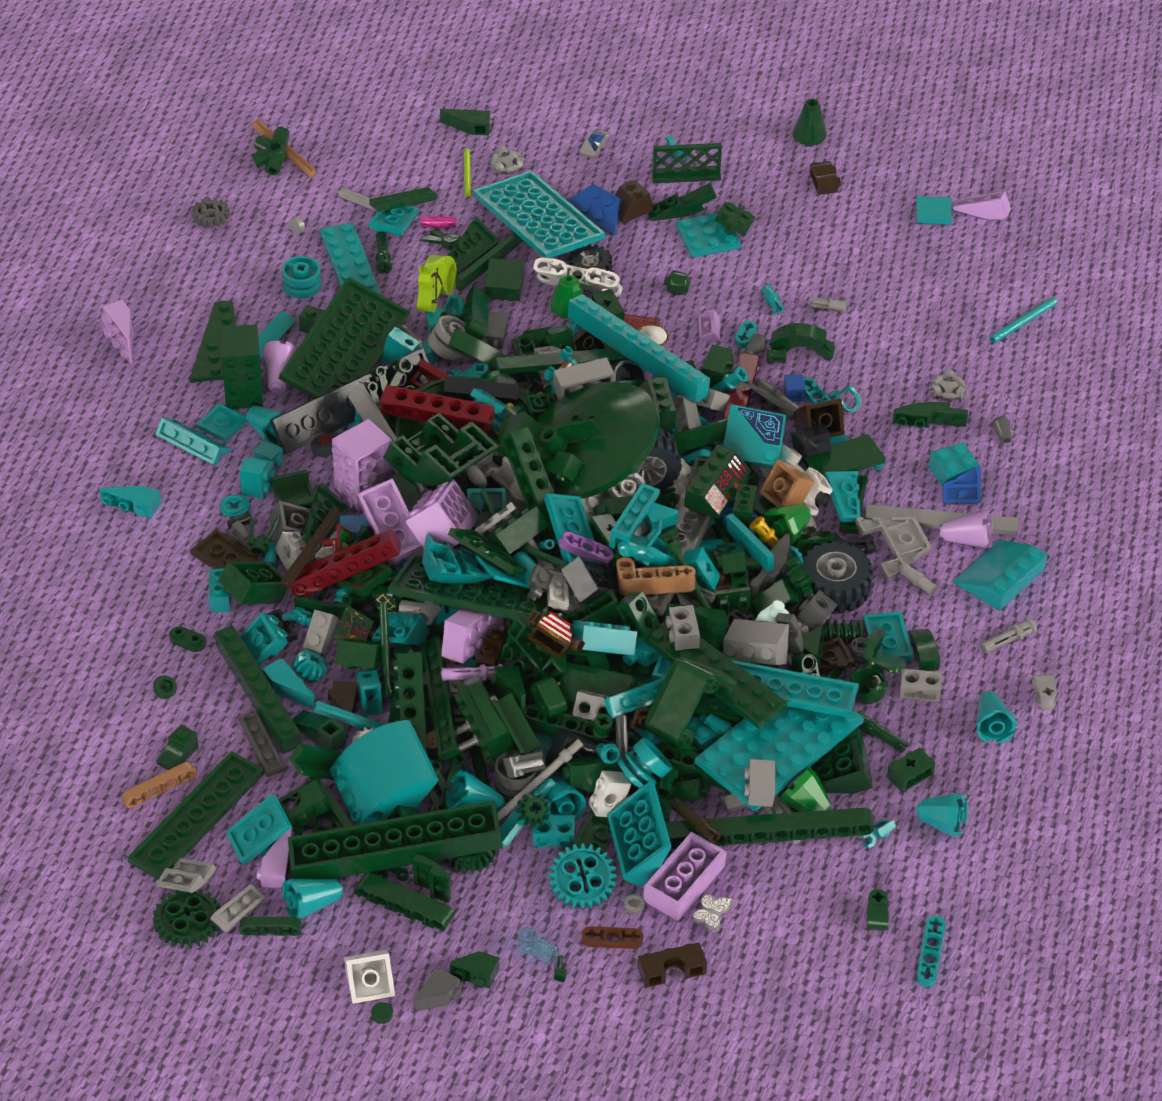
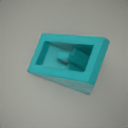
[644,503,679,531]

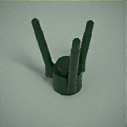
[248,516,280,556]

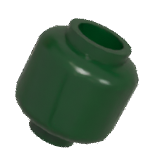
[663,270,691,295]

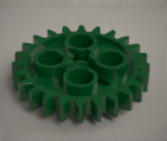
[153,889,221,948]

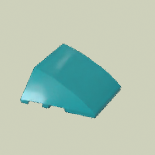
[422,533,491,584]

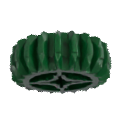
[443,850,497,875]

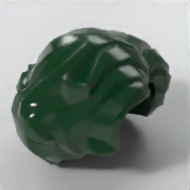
[849,664,888,704]

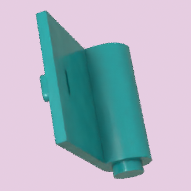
[476,552,537,589]

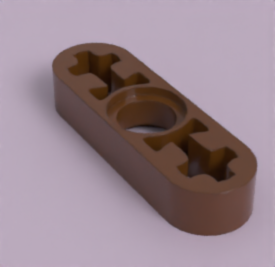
[582,926,643,949]

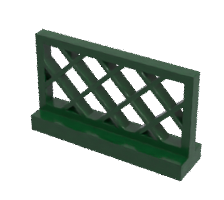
[651,143,722,184]
[278,776,353,835]

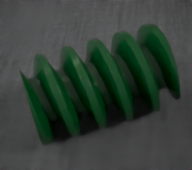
[822,619,862,644]

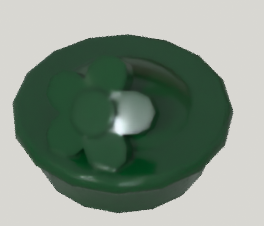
[153,675,177,699]

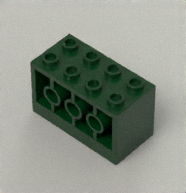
[220,325,263,410]

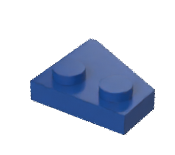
[942,466,981,503]

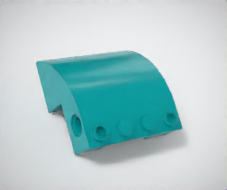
[329,720,439,825]

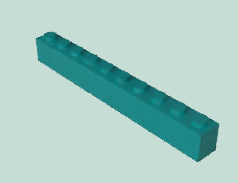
[568,294,710,403]

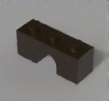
[637,942,707,988]

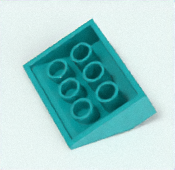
[953,540,1048,611]
[607,780,671,887]

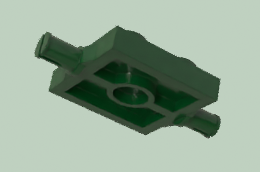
[714,202,755,236]

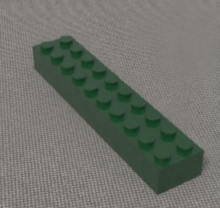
[287,801,503,879]

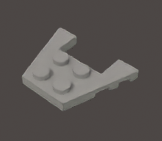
[855,517,932,580]

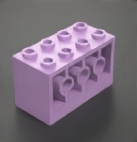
[332,419,393,512]
[357,478,424,572]
[405,479,478,548]

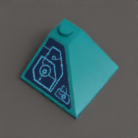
[723,404,786,469]

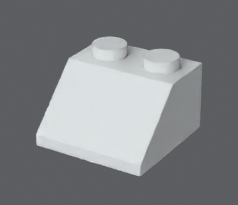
[344,950,395,1003]

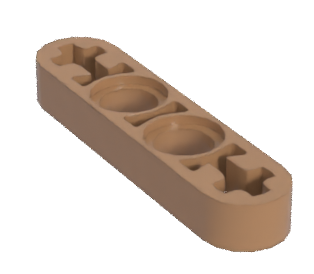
[121,762,197,809]

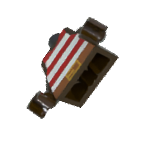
[527,610,585,659]

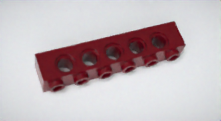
[380,384,495,435]
[290,528,401,597]

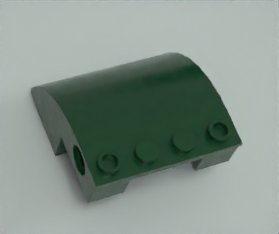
[383,413,499,486]

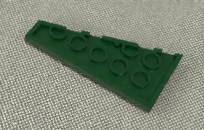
[189,300,236,383]

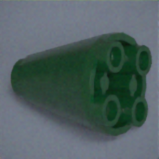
[793,99,827,147]

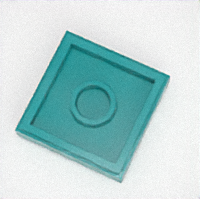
[196,403,248,442]

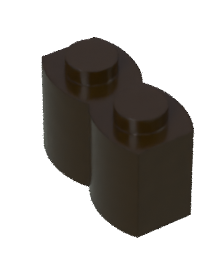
[809,161,841,195]

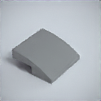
[156,858,216,893]

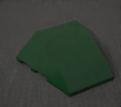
[497,611,566,694]

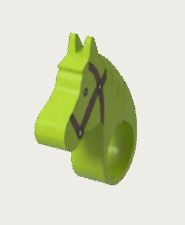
[417,254,457,313]

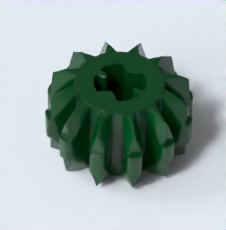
[515,792,551,828]

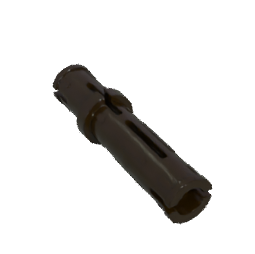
[671,798,721,843]

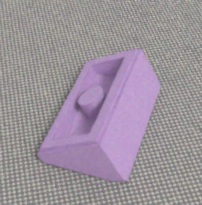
[698,309,720,341]

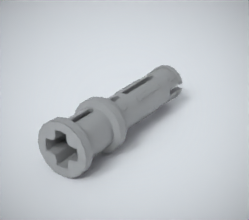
[980,617,1037,654]

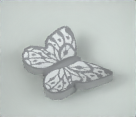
[693,894,733,931]

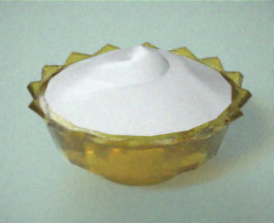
[638,323,670,347]

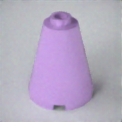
[262,341,298,393]
[940,510,993,548]

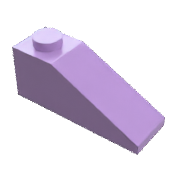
[953,191,1011,220]
[257,828,293,888]

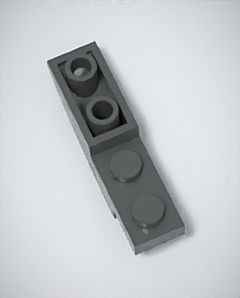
[749,533,790,599]

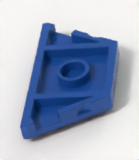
[567,184,622,236]

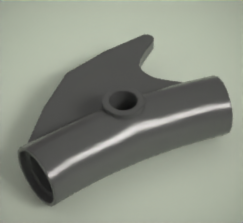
[745,378,801,421]

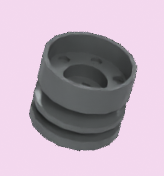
[495,750,538,803]

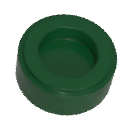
[371,1002,393,1024]

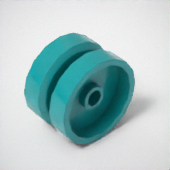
[282,256,321,299]

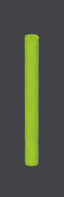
[464,149,471,197]

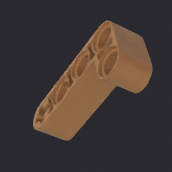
[616,557,696,596]

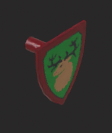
[322,523,353,554]

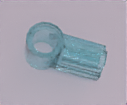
[517,927,559,965]

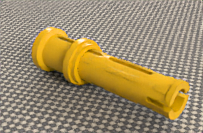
[749,516,791,554]

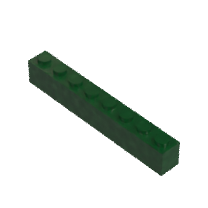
[215,625,301,754]

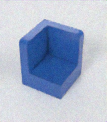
[783,374,805,402]

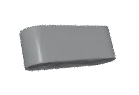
[673,395,701,432]

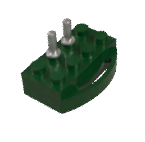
[453,674,515,765]

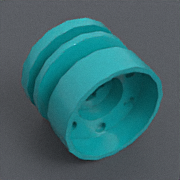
[617,737,672,788]

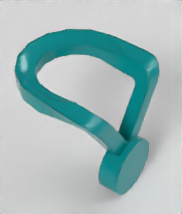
[828,386,861,412]

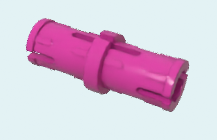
[421,215,456,229]

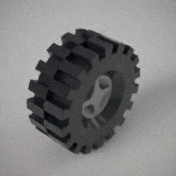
[568,244,612,280]

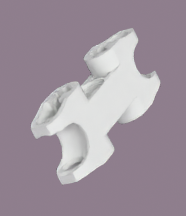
[533,258,623,297]
[759,443,832,516]

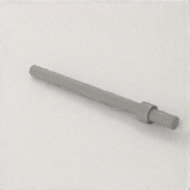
[497,739,584,823]

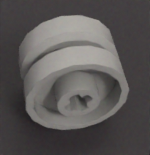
[427,315,474,361]

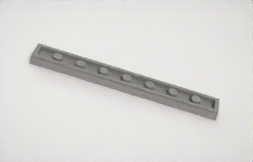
[348,382,429,498]
[865,504,1018,536]

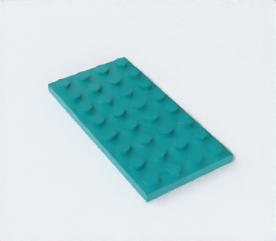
[473,170,605,258]
[694,671,864,812]

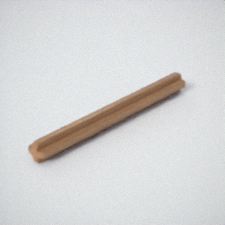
[252,119,317,177]

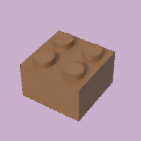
[759,460,815,507]

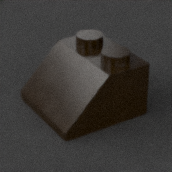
[615,180,654,224]

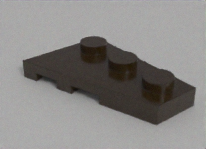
[787,637,855,671]

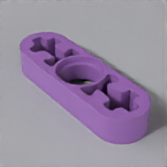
[559,532,614,565]

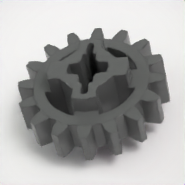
[191,197,229,228]

